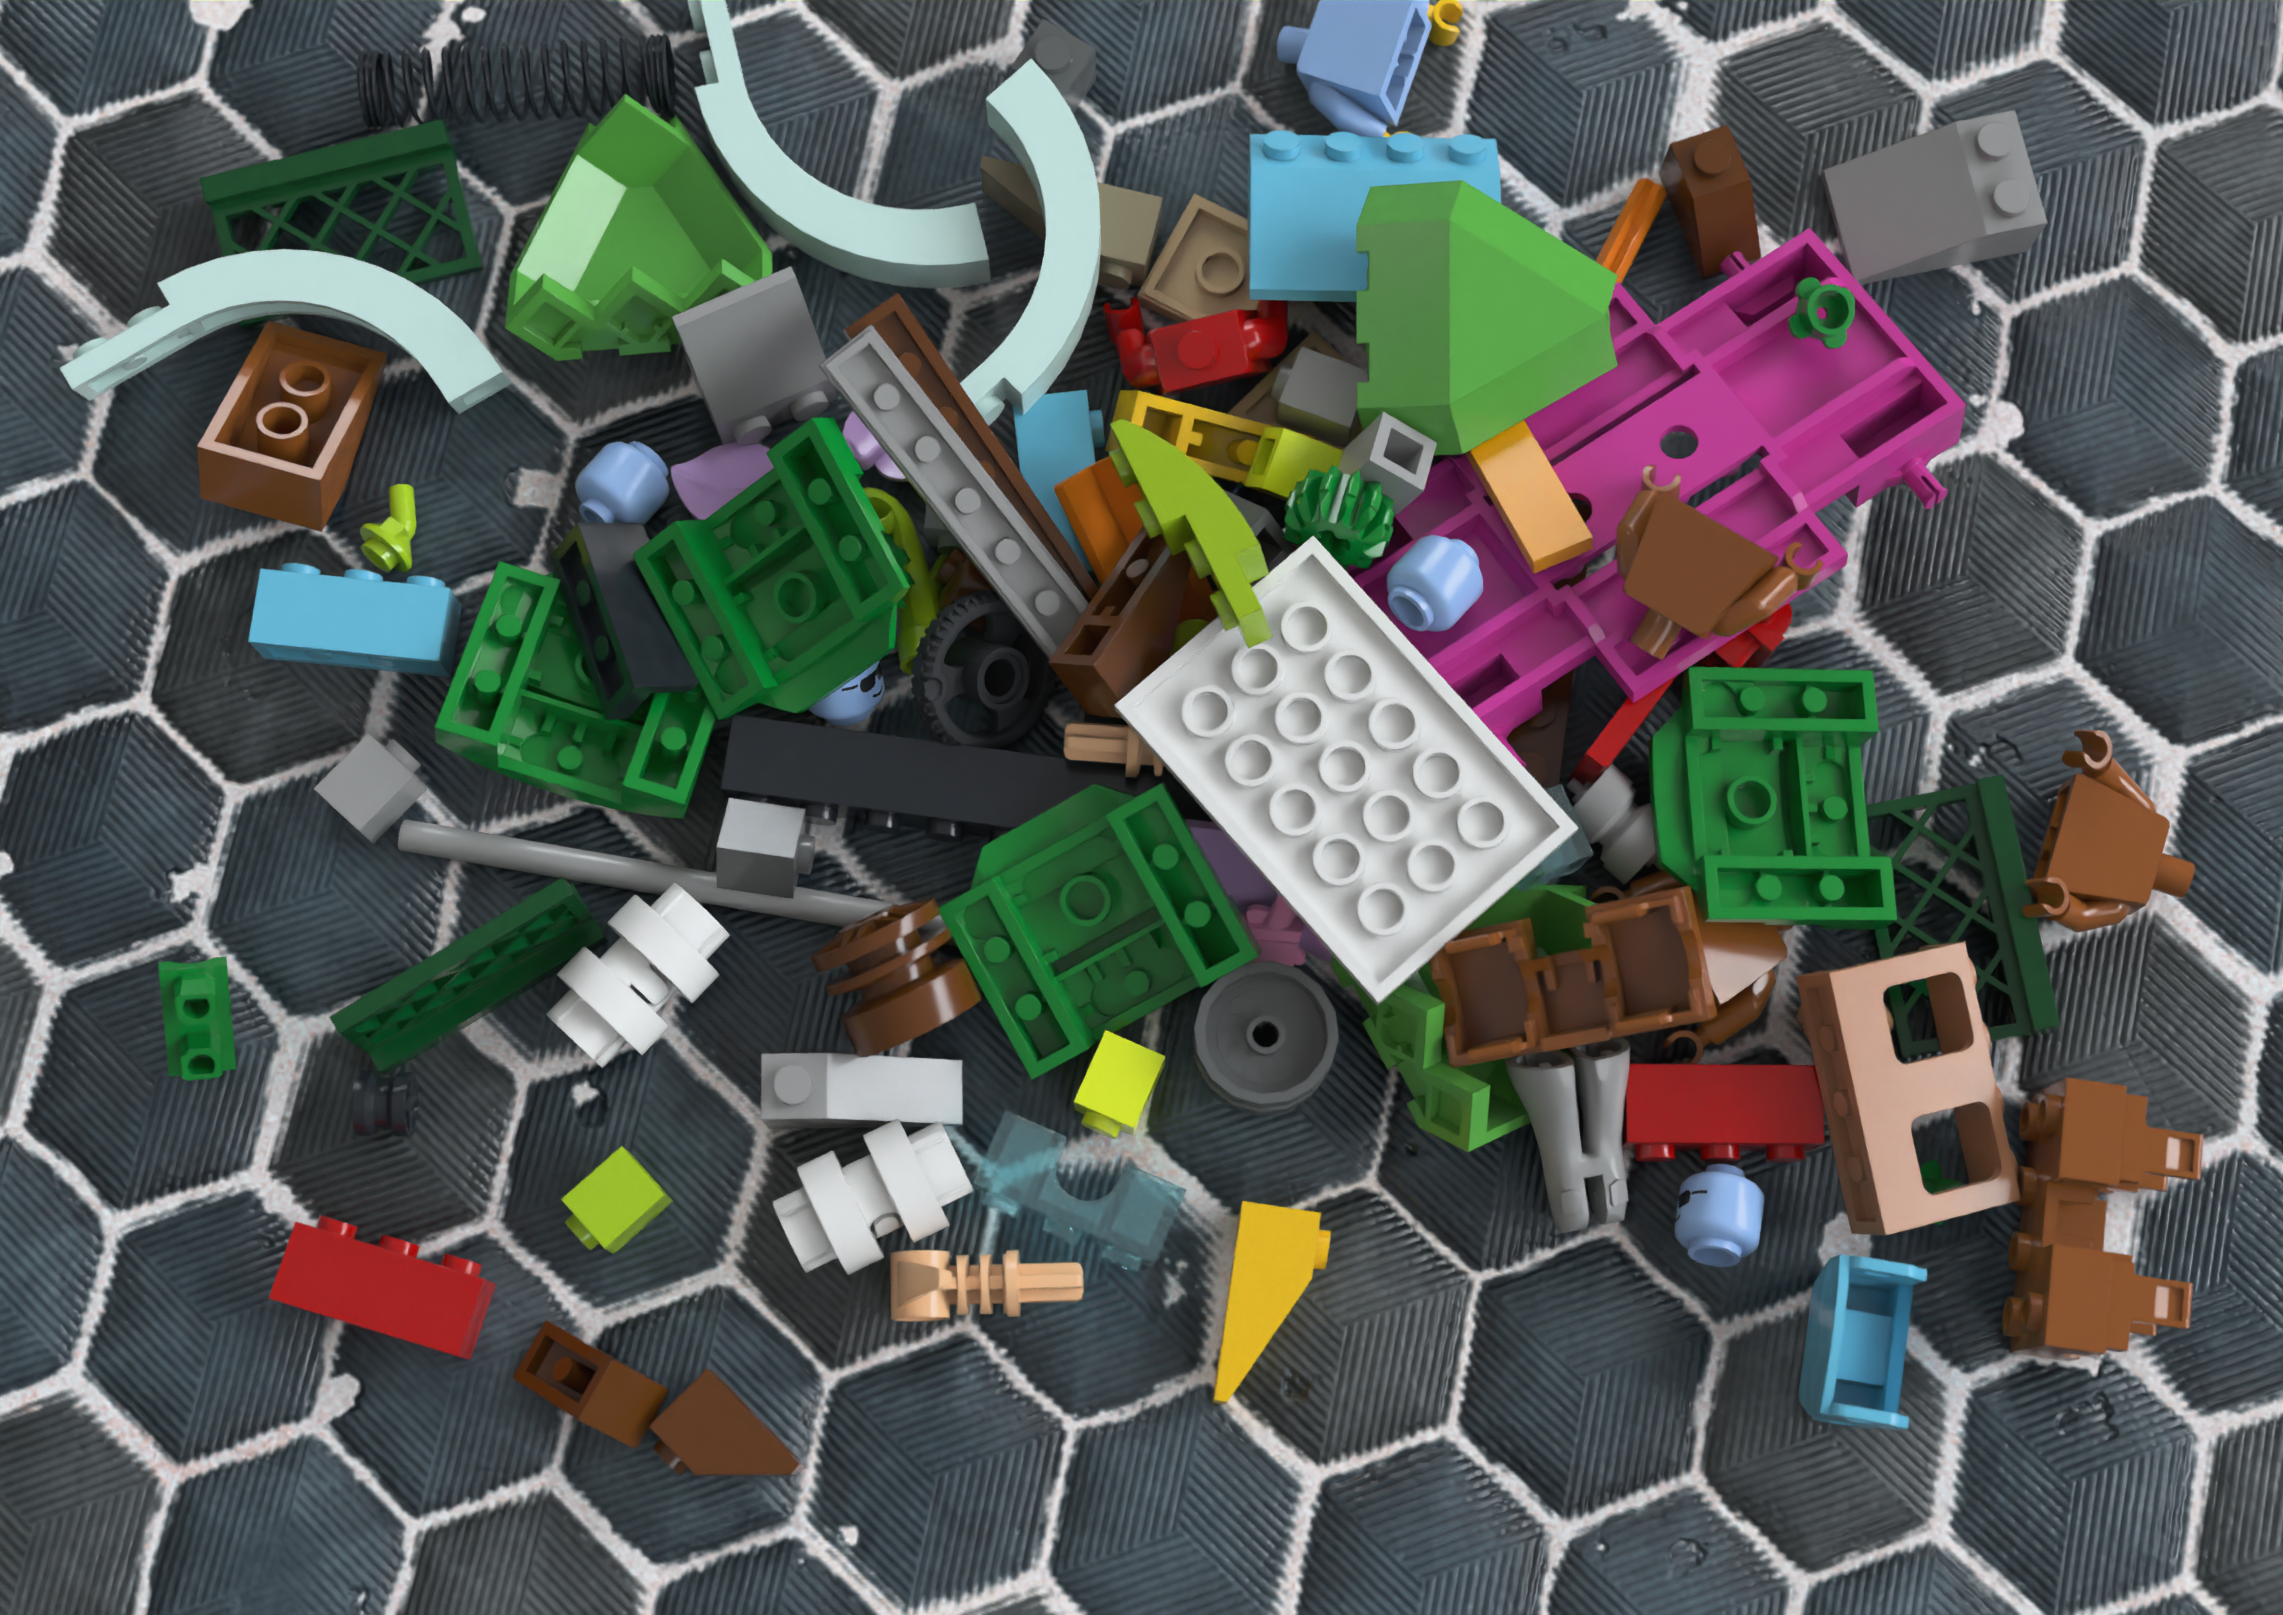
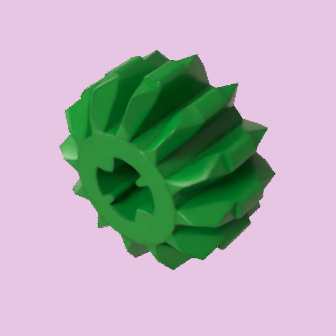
[1284,465,1394,571]

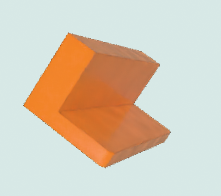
[1054,456,1218,626]

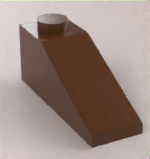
[1048,526,1191,718]

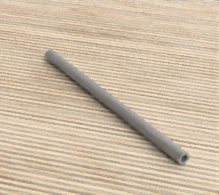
[398,819,958,947]

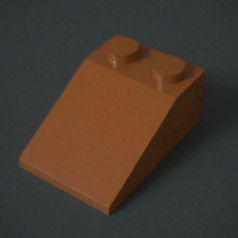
[197,321,387,532]

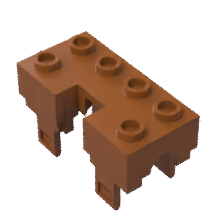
[1429,886,1717,1068]
[2002,1078,2204,1361]

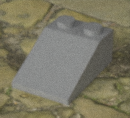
[1821,110,2047,285]
[672,266,838,445]

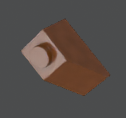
[1659,125,1762,281]
[512,1320,669,1449]
[649,1368,806,1476]

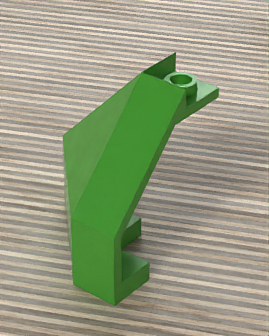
[505,94,772,361]
[1356,180,1618,455]
[1331,884,1597,1152]

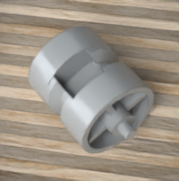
[1566,764,1662,885]

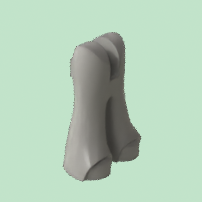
[1505,1038,1630,1233]

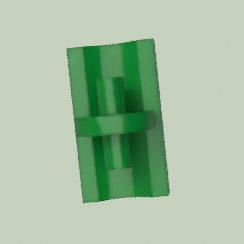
[159,956,236,1081]

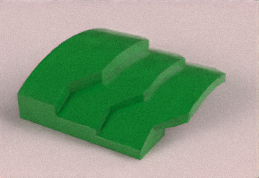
[632,418,911,720]
[434,561,717,819]
[1649,667,1897,929]
[939,782,1263,1080]

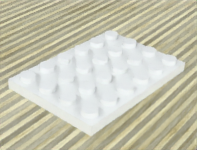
[1115,536,1578,1005]

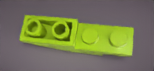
[1109,418,1272,649]

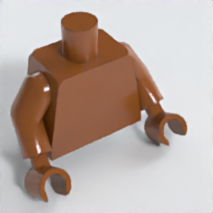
[1616,464,1823,660]
[2022,729,2195,933]
[1590,869,1794,1064]

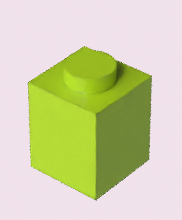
[561,1146,673,1254]

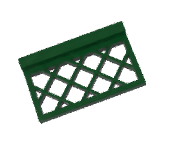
[199,119,484,329]
[1866,774,2061,1059]
[329,877,608,1076]

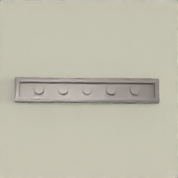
[818,325,1089,660]

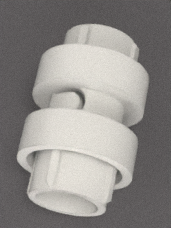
[546,883,730,1068]
[773,1118,974,1275]

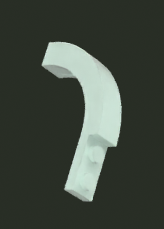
[688,0,991,288]
[960,59,1101,426]
[60,249,512,414]

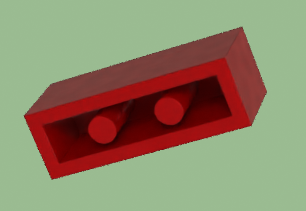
[1622,1064,1825,1162]
[269,1216,496,1360]

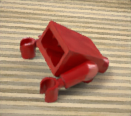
[1103,297,1288,397]

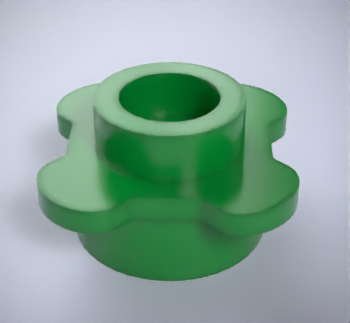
[1787,277,1855,349]

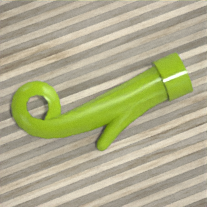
[863,487,948,675]

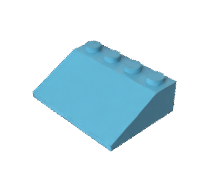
[1247,130,1501,302]

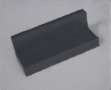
[550,522,699,720]

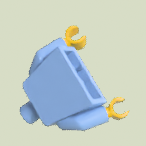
[1277,0,1463,137]

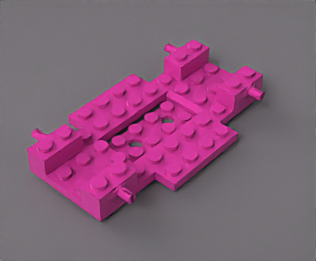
[1346,228,1966,768]

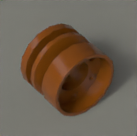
[810,897,982,1058]

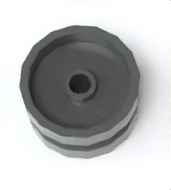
[1192,961,1339,1116]

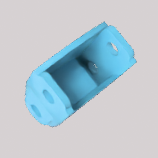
[1799,1254,1927,1430]

